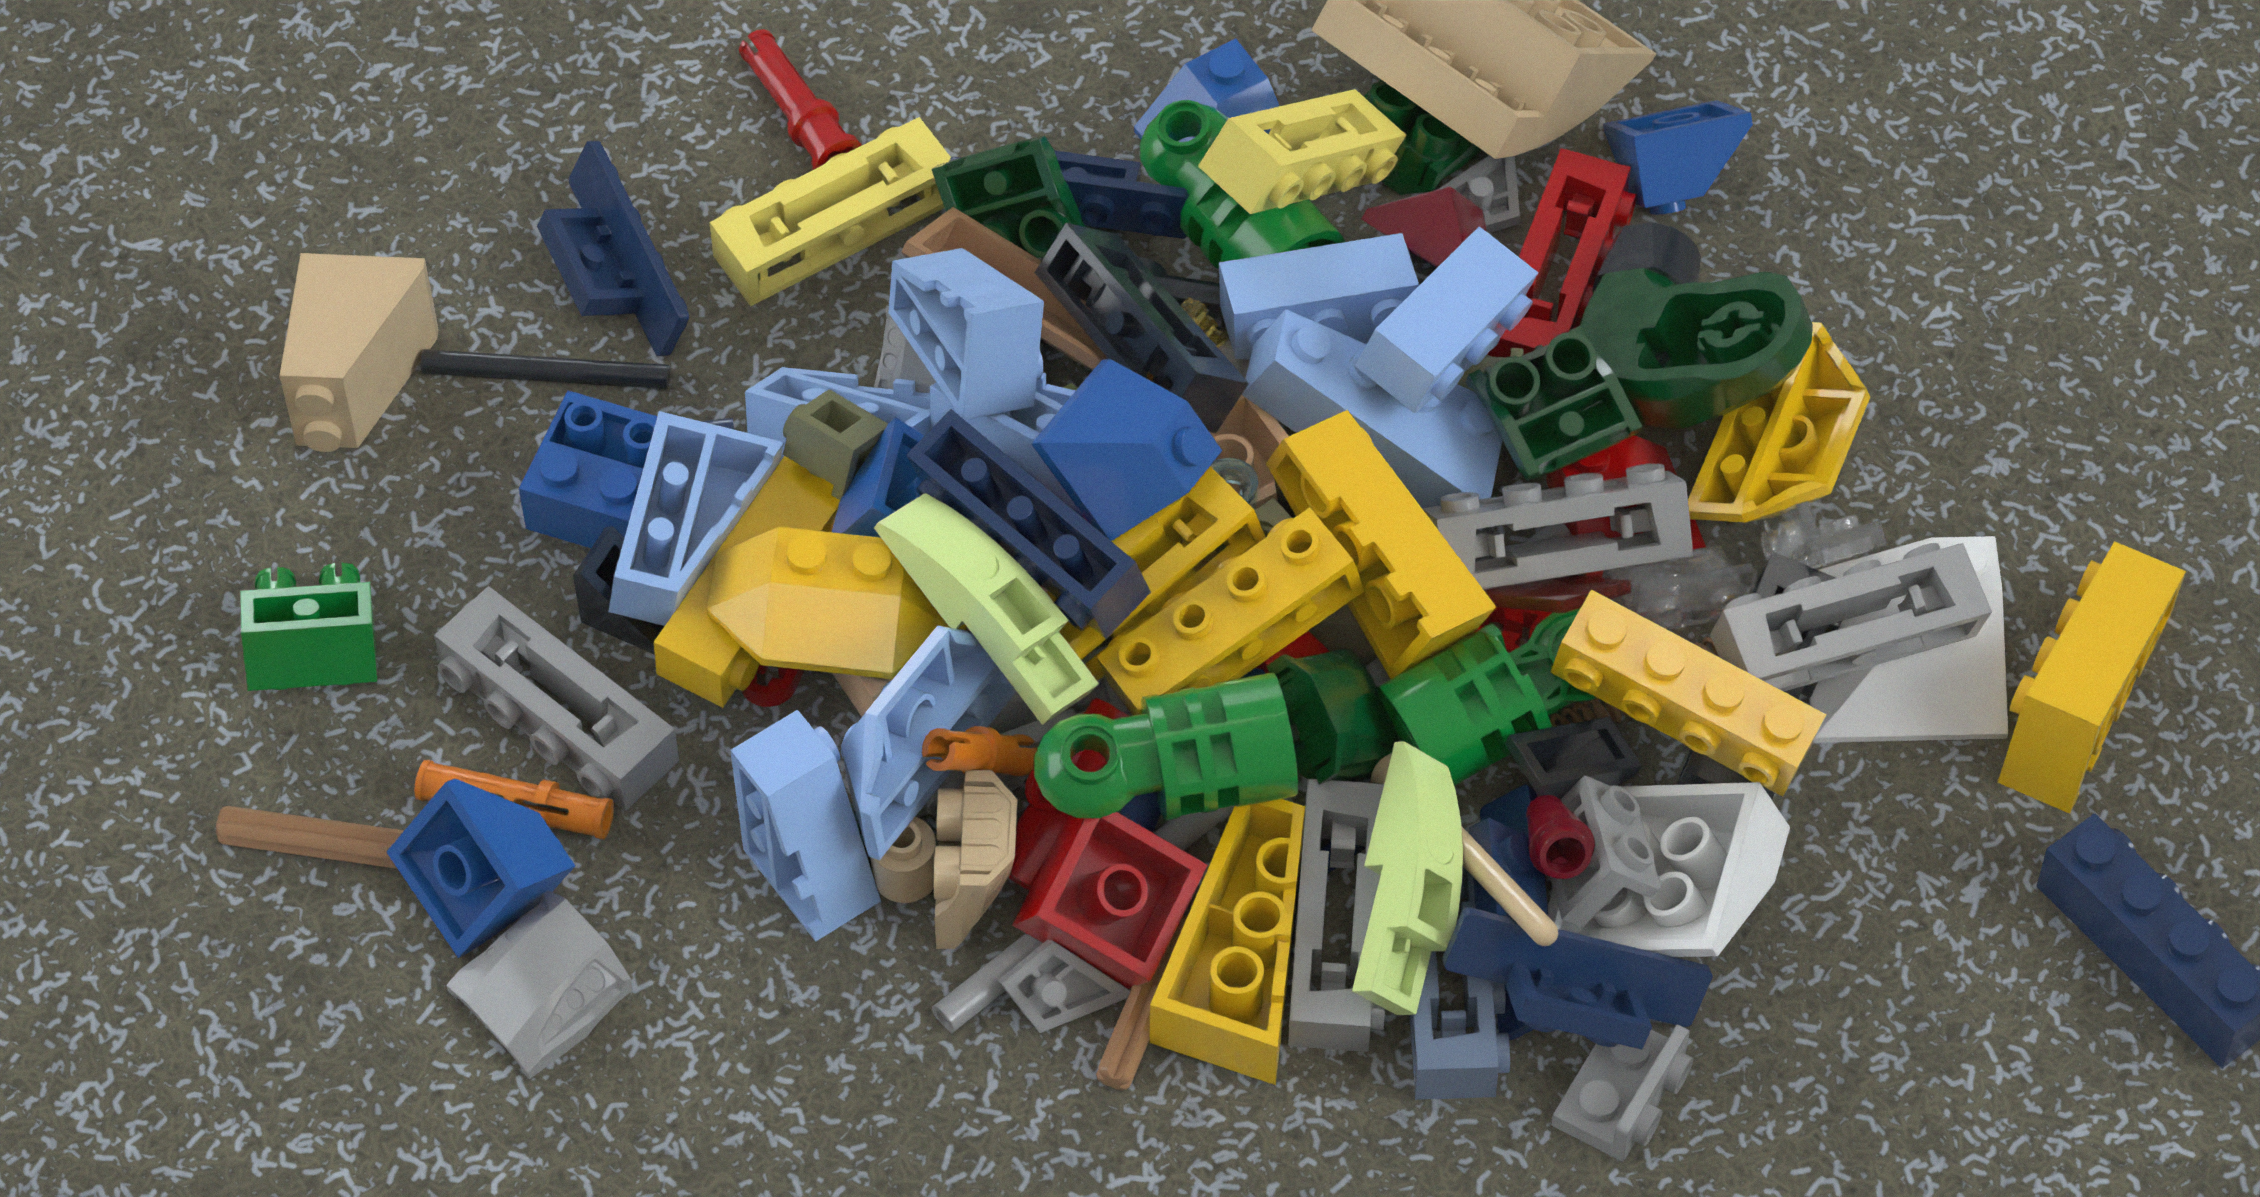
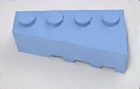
[1242,309,1502,508]

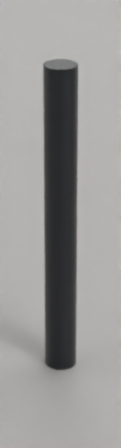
[421,349,670,389]

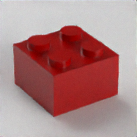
[1012,812,1208,989]

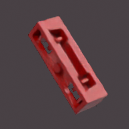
[1487,148,1637,358]

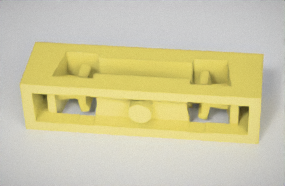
[1198,89,1406,214]
[710,117,951,306]

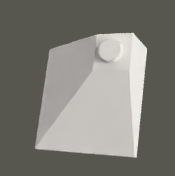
[1802,536,2008,743]
[1548,782,1790,957]

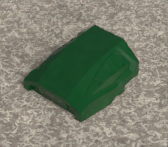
[1364,80,1481,195]
[931,135,1085,259]
[1466,326,1642,481]
[1266,648,1399,785]

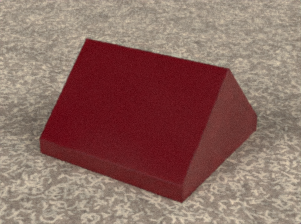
[1361,186,1487,268]

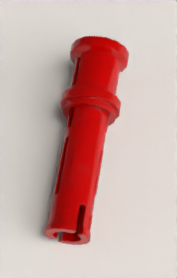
[739,29,862,170]

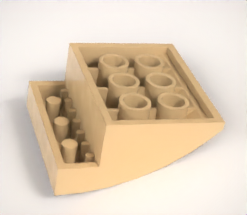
[1311,0,1657,159]

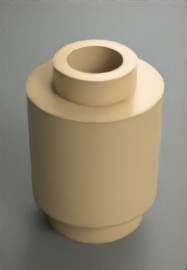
[871,816,936,903]

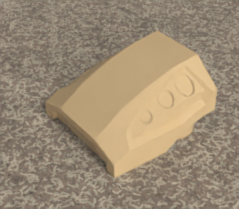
[934,770,1017,949]

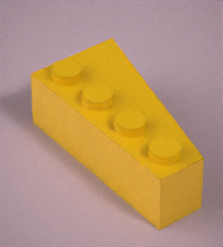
[1266,410,1496,679]
[1997,541,2186,814]
[1150,799,1305,1085]

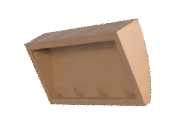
[901,207,1108,371]

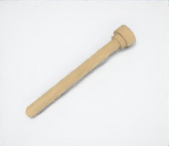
[1371,753,1558,946]

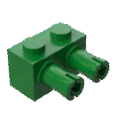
[240,563,377,691]

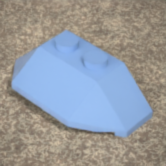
[841,626,1017,861]

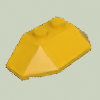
[1688,322,1870,523]
[707,527,968,679]

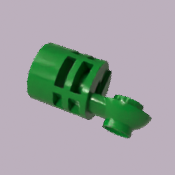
[1140,100,1346,269]
[1377,606,1597,786]
[1034,672,1298,821]

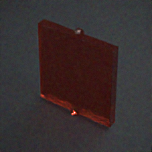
[1484,575,1632,613]

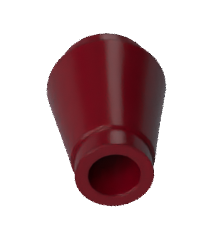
[1526,795,1595,879]

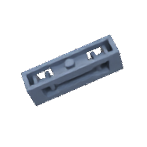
[1409,866,1510,1100]

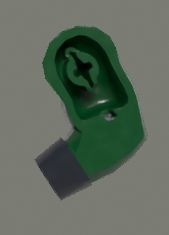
[1580,222,1813,429]

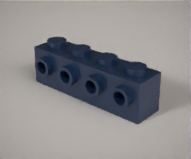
[906,409,1151,639]
[2036,813,2260,1069]

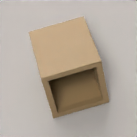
[280,253,439,452]

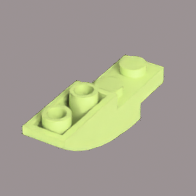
[874,493,1099,725]
[1352,742,1463,1015]

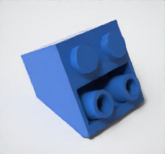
[519,390,657,548]

